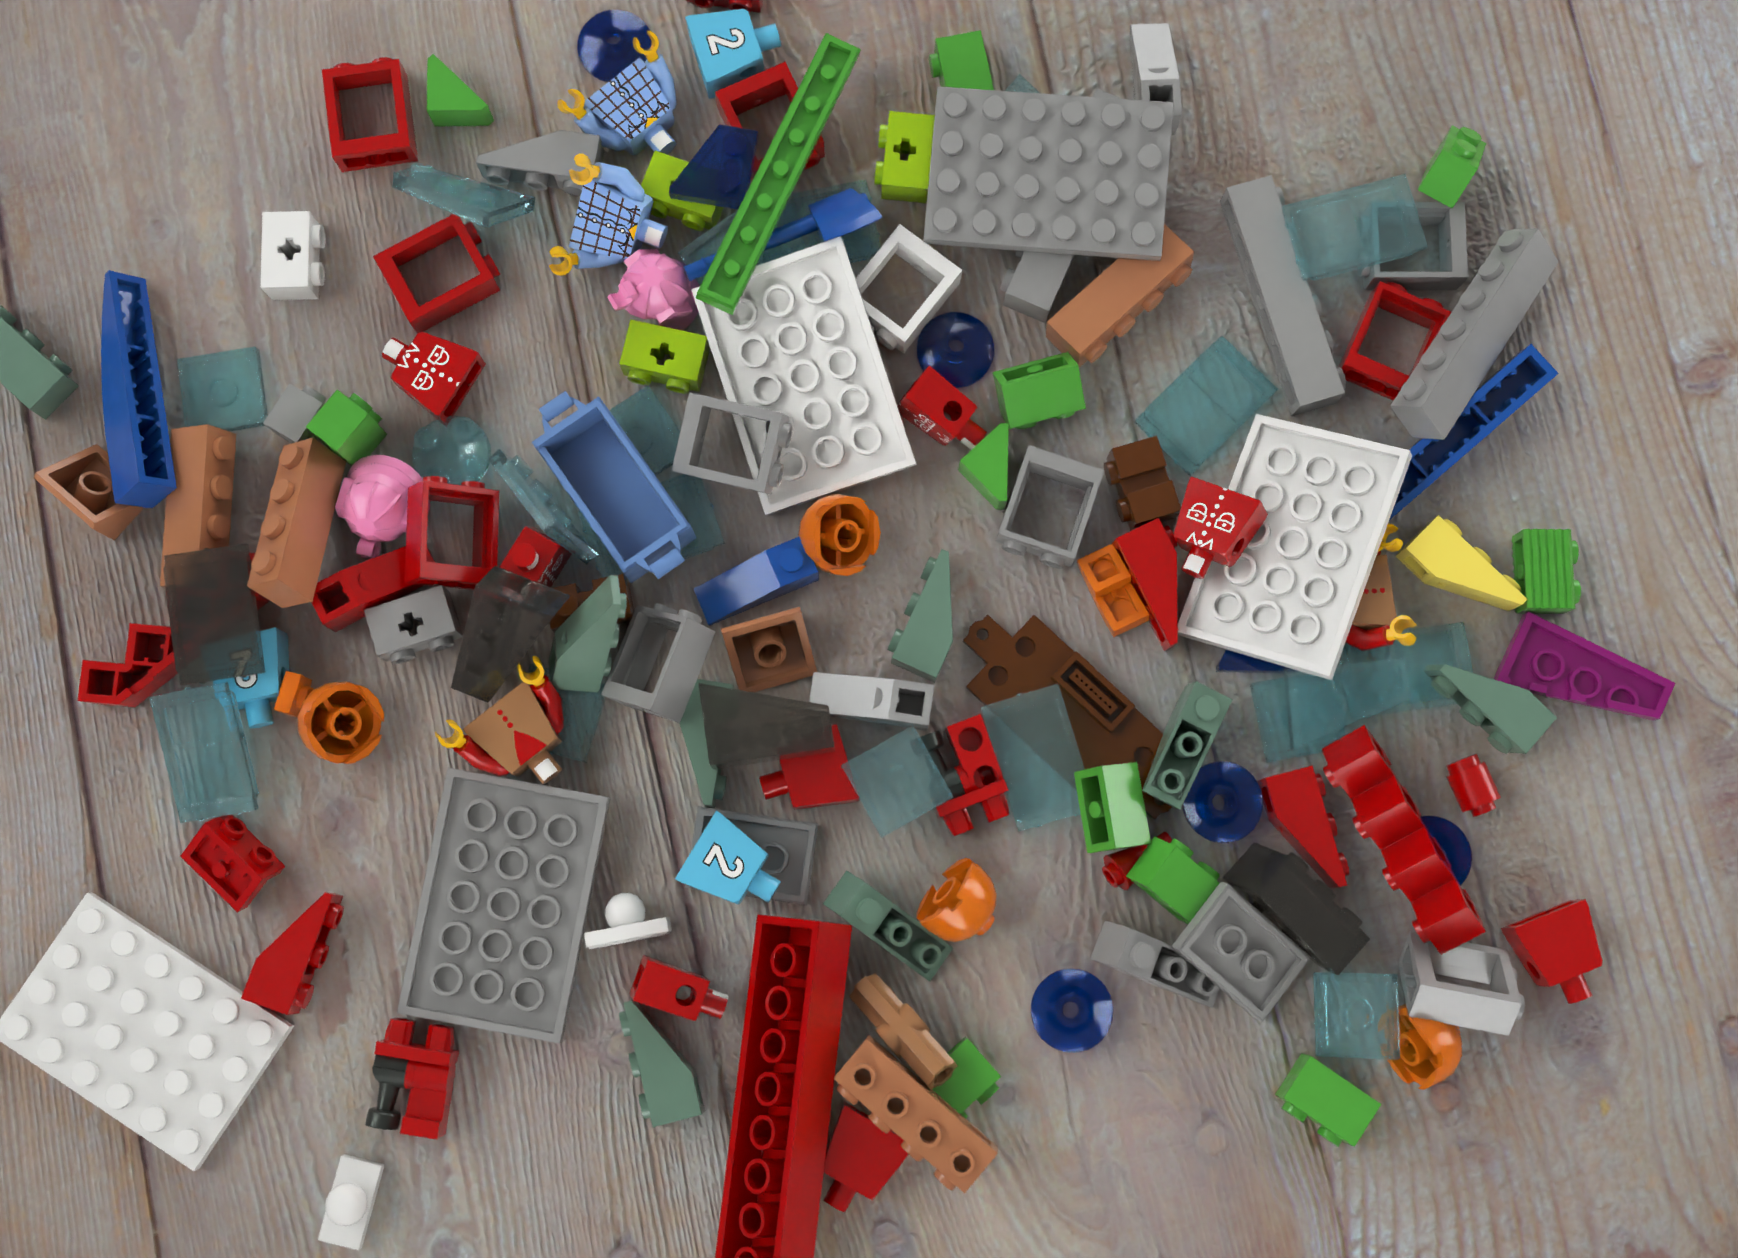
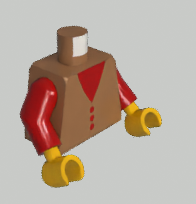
[1345,523,1417,651]
[435,656,564,784]

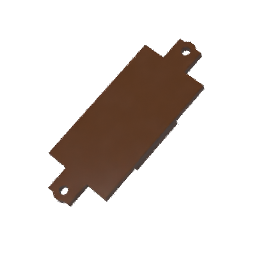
[963,614,1172,820]

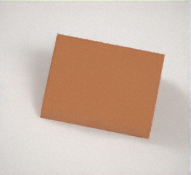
[34,444,145,541]
[721,607,817,696]

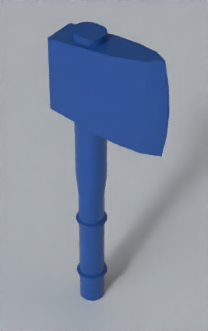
[683,188,883,281]

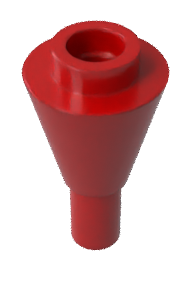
[1102,831,1172,891]

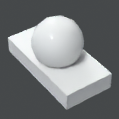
[584,893,672,949]
[318,1154,385,1250]

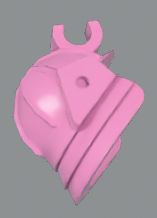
[607,249,700,331]
[335,455,431,559]

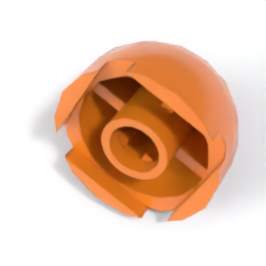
[798,494,881,576]
[298,682,384,764]
[916,858,997,942]
[1379,1004,1462,1090]

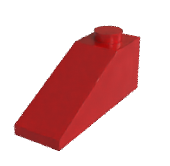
[1113,518,1178,652]

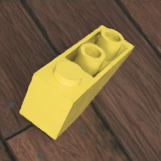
[1395,515,1527,611]

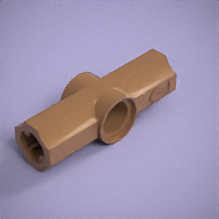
[849,973,957,1090]

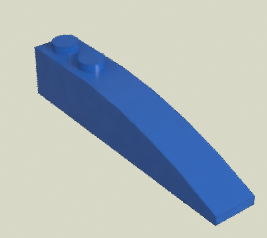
[101,270,177,508]
[1389,344,1559,520]

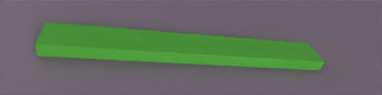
[696,33,861,315]

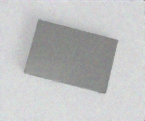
[685,806,819,905]
[1171,881,1311,1022]

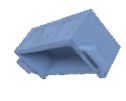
[532,391,697,583]

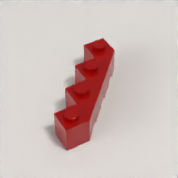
[77,550,270,708]
[1322,725,1486,955]

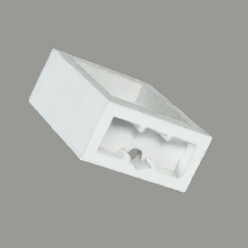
[856,224,962,354]

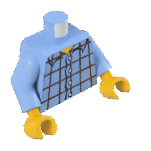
[557,31,677,155]
[549,153,668,276]

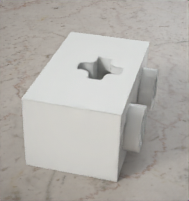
[260,211,325,300]

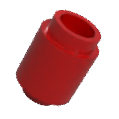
[1446,754,1501,817]

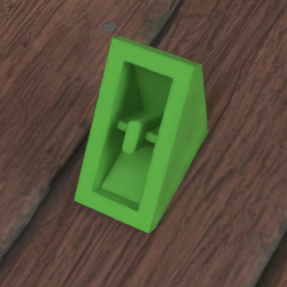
[427,54,494,127]
[958,423,1009,510]

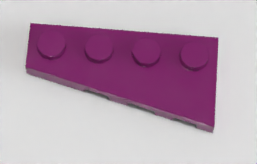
[1493,611,1676,721]

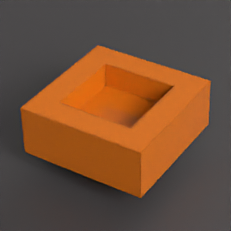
[273,671,313,718]

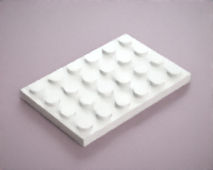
[691,236,917,516]
[1178,414,1412,680]
[0,892,294,1171]

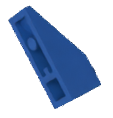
[694,537,819,626]

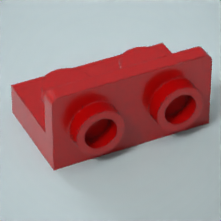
[180,812,285,913]

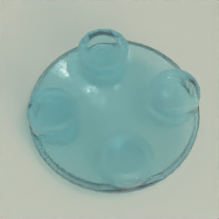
[412,416,491,485]

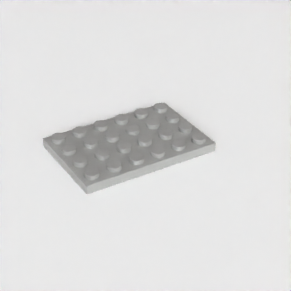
[924,86,1174,261]
[397,768,611,1044]

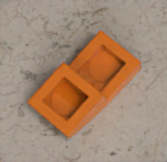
[1077,543,1149,638]

